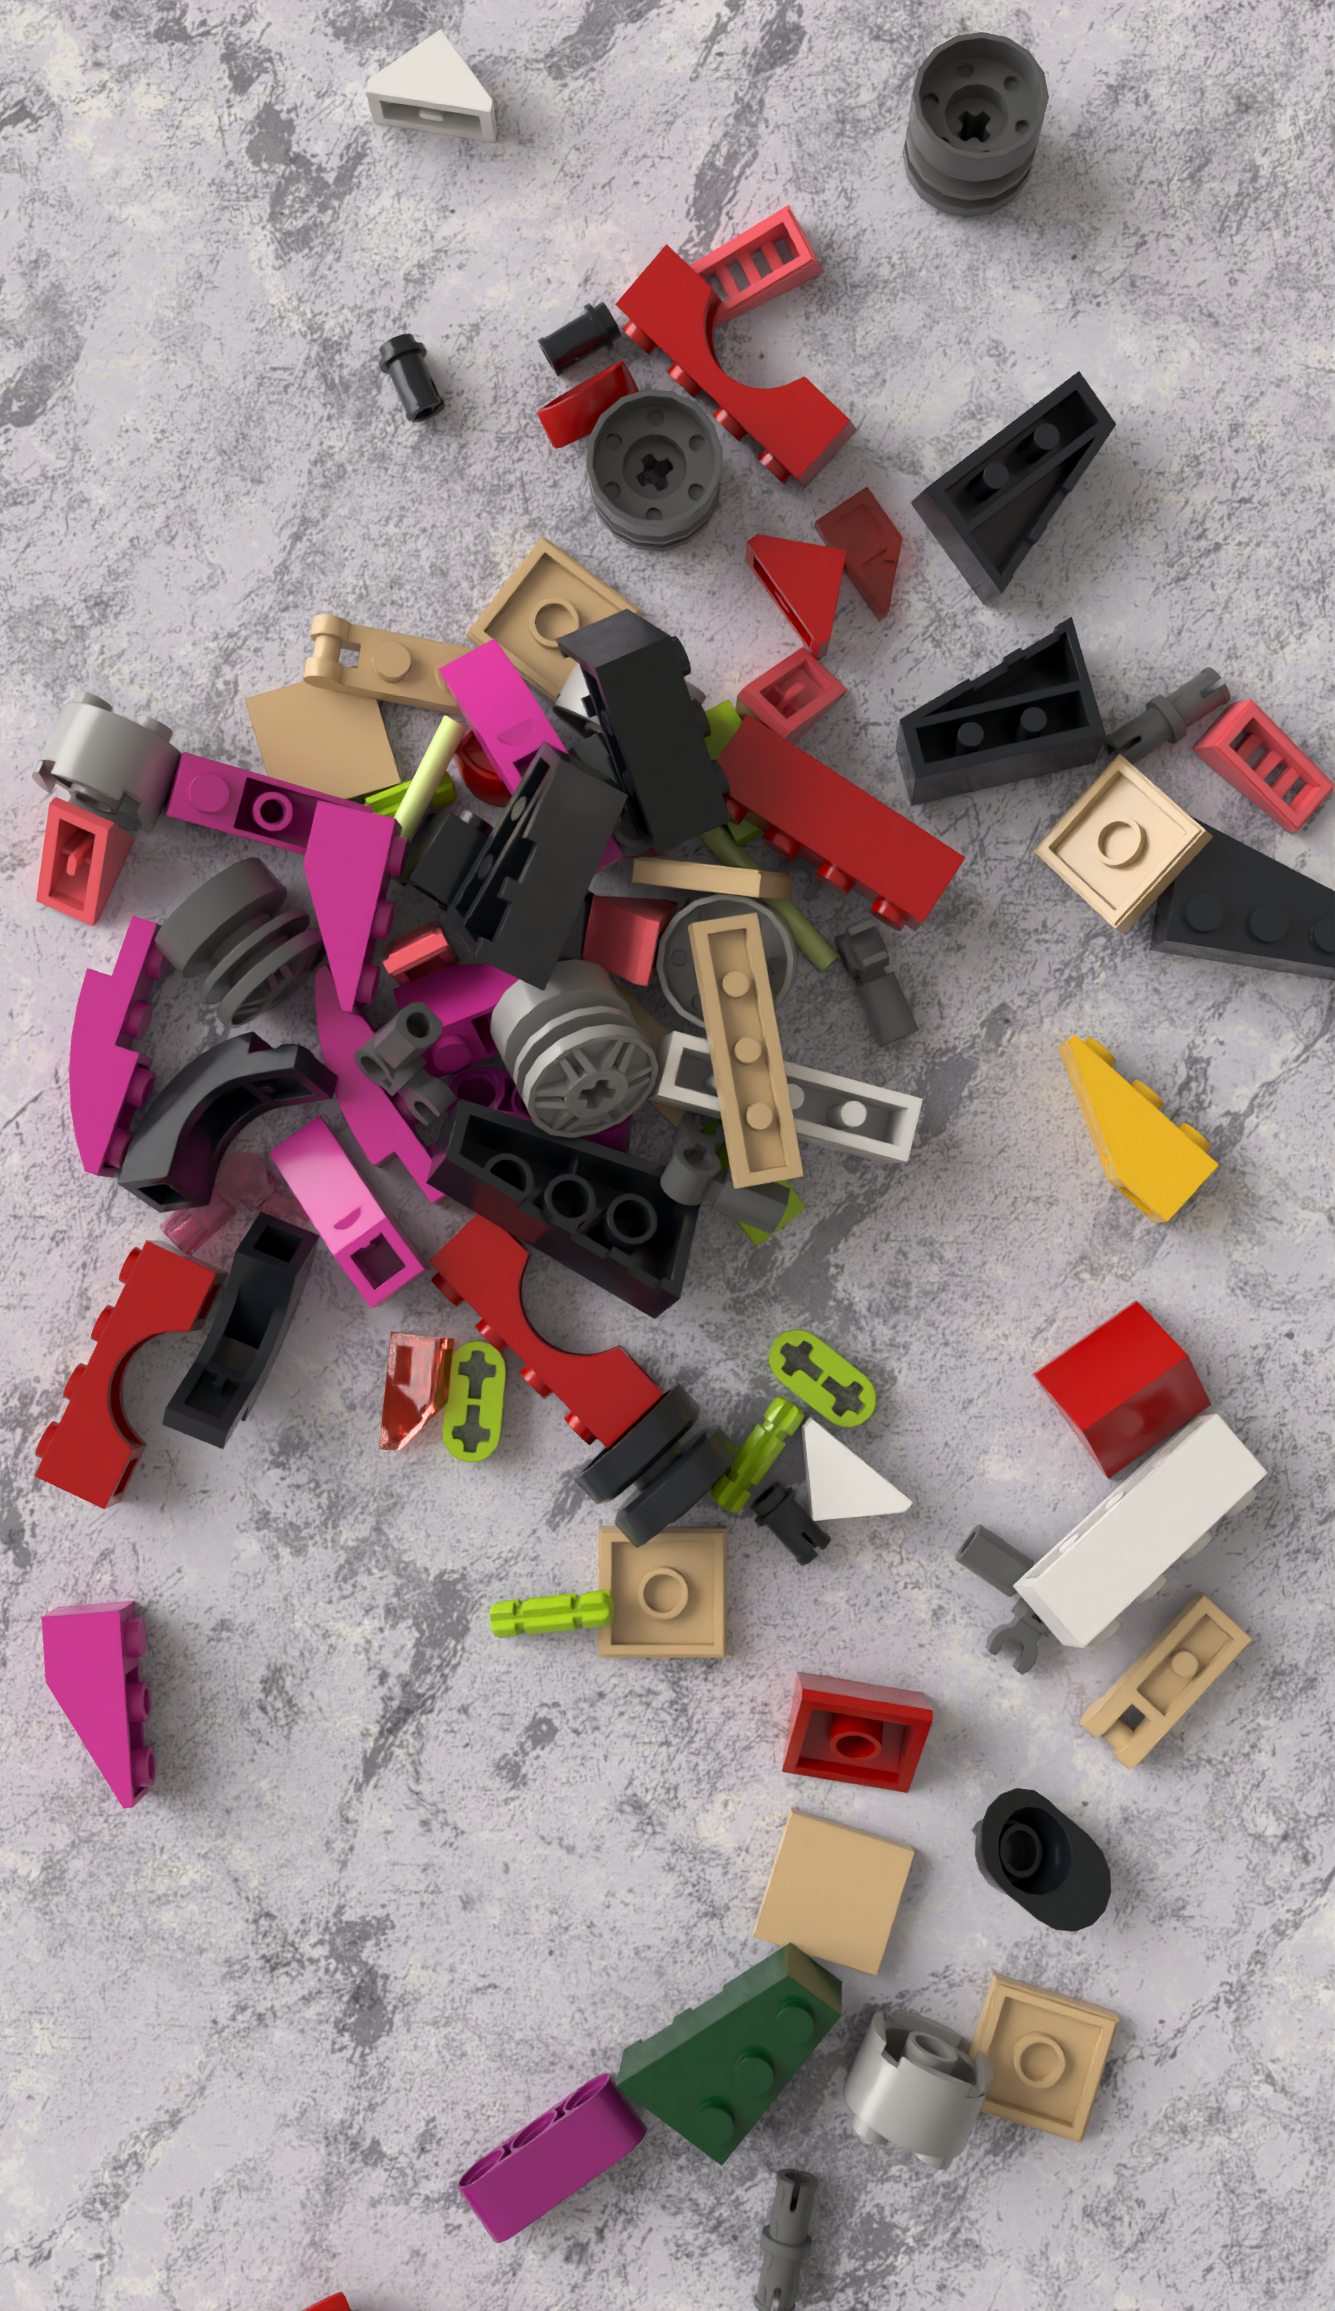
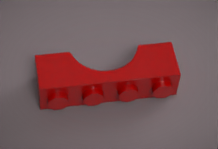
[615,244,857,488]
[428,1214,664,1449]
[34,1240,228,1509]

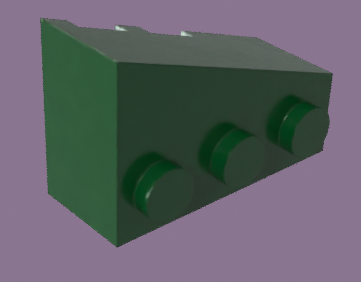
[616,1943,842,2166]

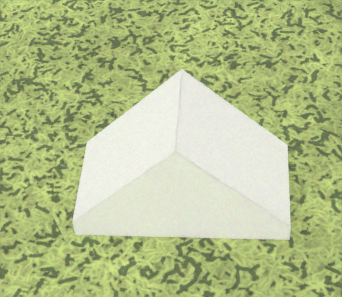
[366,29,497,143]
[801,1415,913,1521]

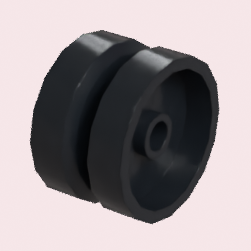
[575,1383,741,1548]

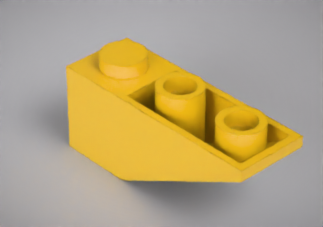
[1058,1035,1219,1223]

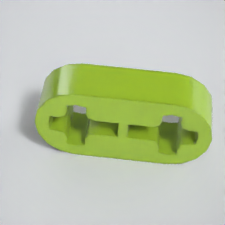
[768,1329,876,1427]
[442,1340,508,1463]

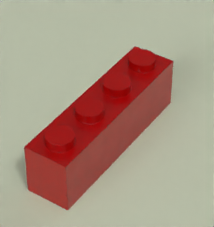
[717,714,966,932]

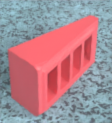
[689,205,823,327]
[1192,699,1335,833]
[383,921,460,986]

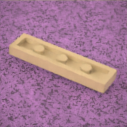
[687,913,804,1189]

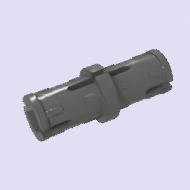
[1103,667,1230,765]
[753,2168,818,2311]

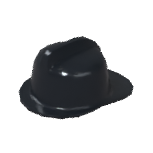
[972,1788,1111,1932]

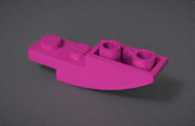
[438,638,623,875]
[69,916,170,1178]
[315,964,449,1205]

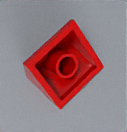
[1032,1301,1211,1479]
[782,1671,933,1793]

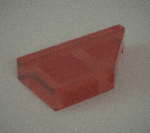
[814,487,903,622]
[379,1331,454,1450]

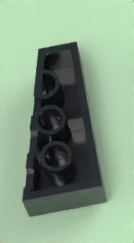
[426,1099,701,1319]

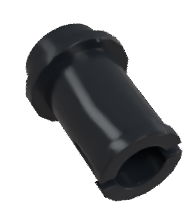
[537,302,622,377]
[379,334,445,423]
[750,1482,831,1566]

